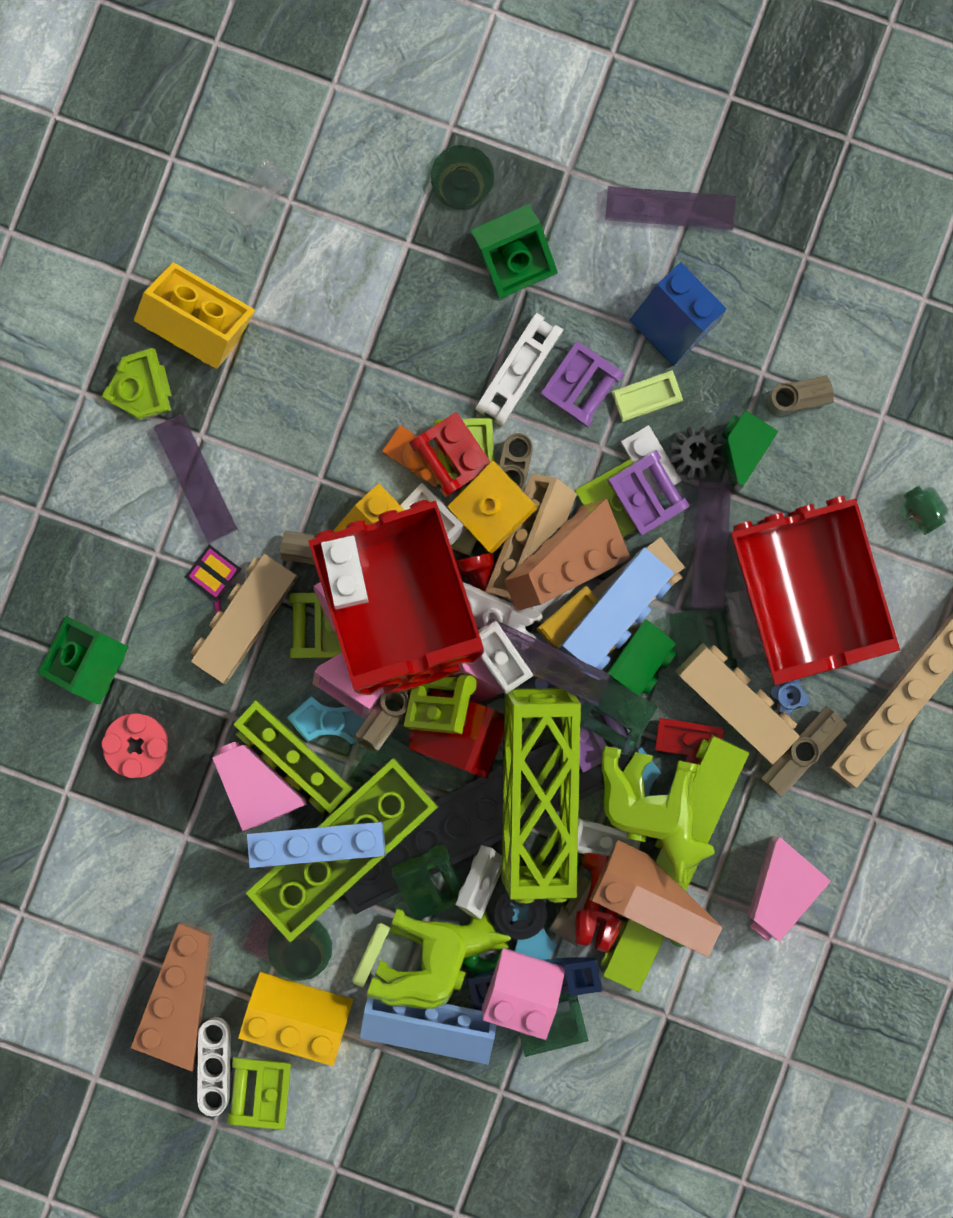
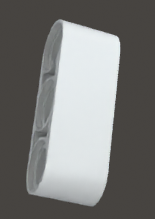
[197,1017,231,1116]

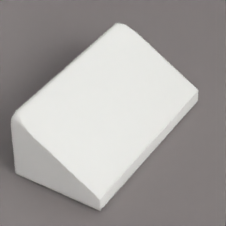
[478,621,534,694]
[578,819,641,856]

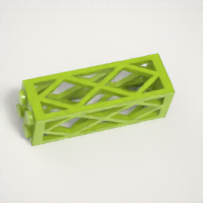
[501,688,581,903]

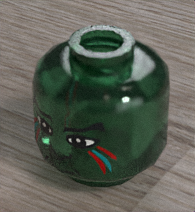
[899,485,948,535]

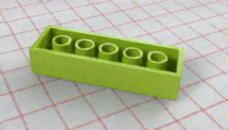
[246,758,439,942]

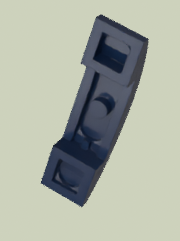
[467,957,603,1010]

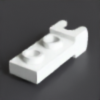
[463,582,542,648]

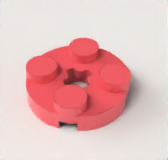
[102,713,168,778]

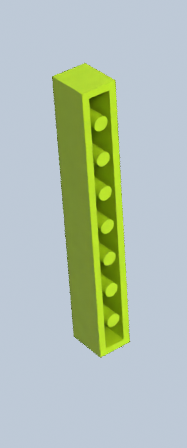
[600,735,749,992]

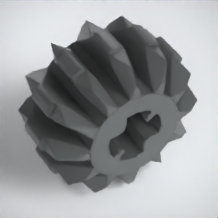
[669,426,724,481]

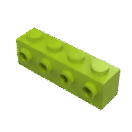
[233,700,354,814]

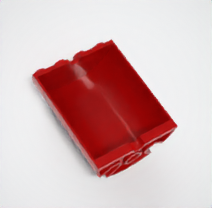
[730,495,900,686]
[308,500,484,695]

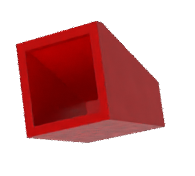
[409,689,504,779]

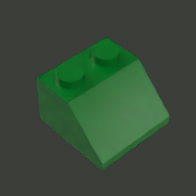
[470,204,558,299]
[721,410,779,493]
[37,616,129,705]
[605,619,676,698]

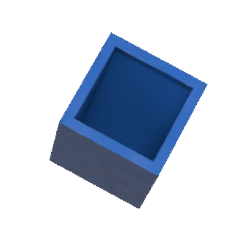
[629,262,727,366]

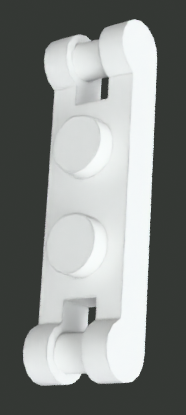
[475,313,564,427]

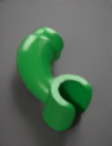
[464,948,508,975]

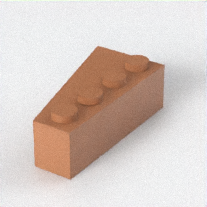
[504,498,631,611]
[131,921,213,1071]

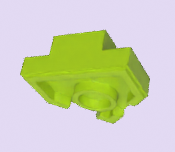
[101,348,172,420]

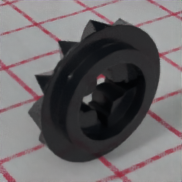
[495,891,547,940]

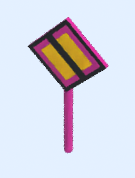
[185,544,242,614]

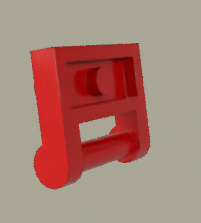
[409,411,490,497]

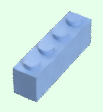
[556,547,674,676]
[247,822,386,868]
[360,997,497,1065]

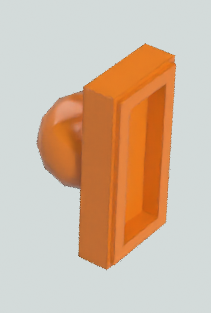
[382,425,438,489]

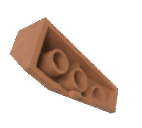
[589,840,723,957]

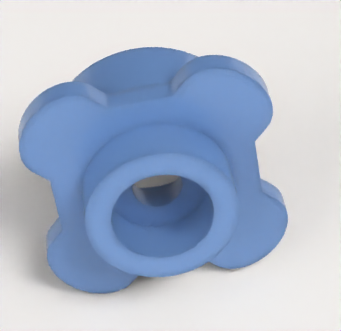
[771,679,809,715]

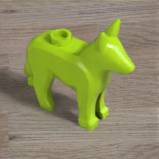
[602,746,715,883]
[367,909,511,1009]

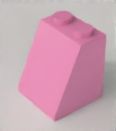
[312,653,384,720]
[212,741,309,831]
[747,836,831,942]

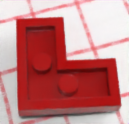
[654,718,724,765]

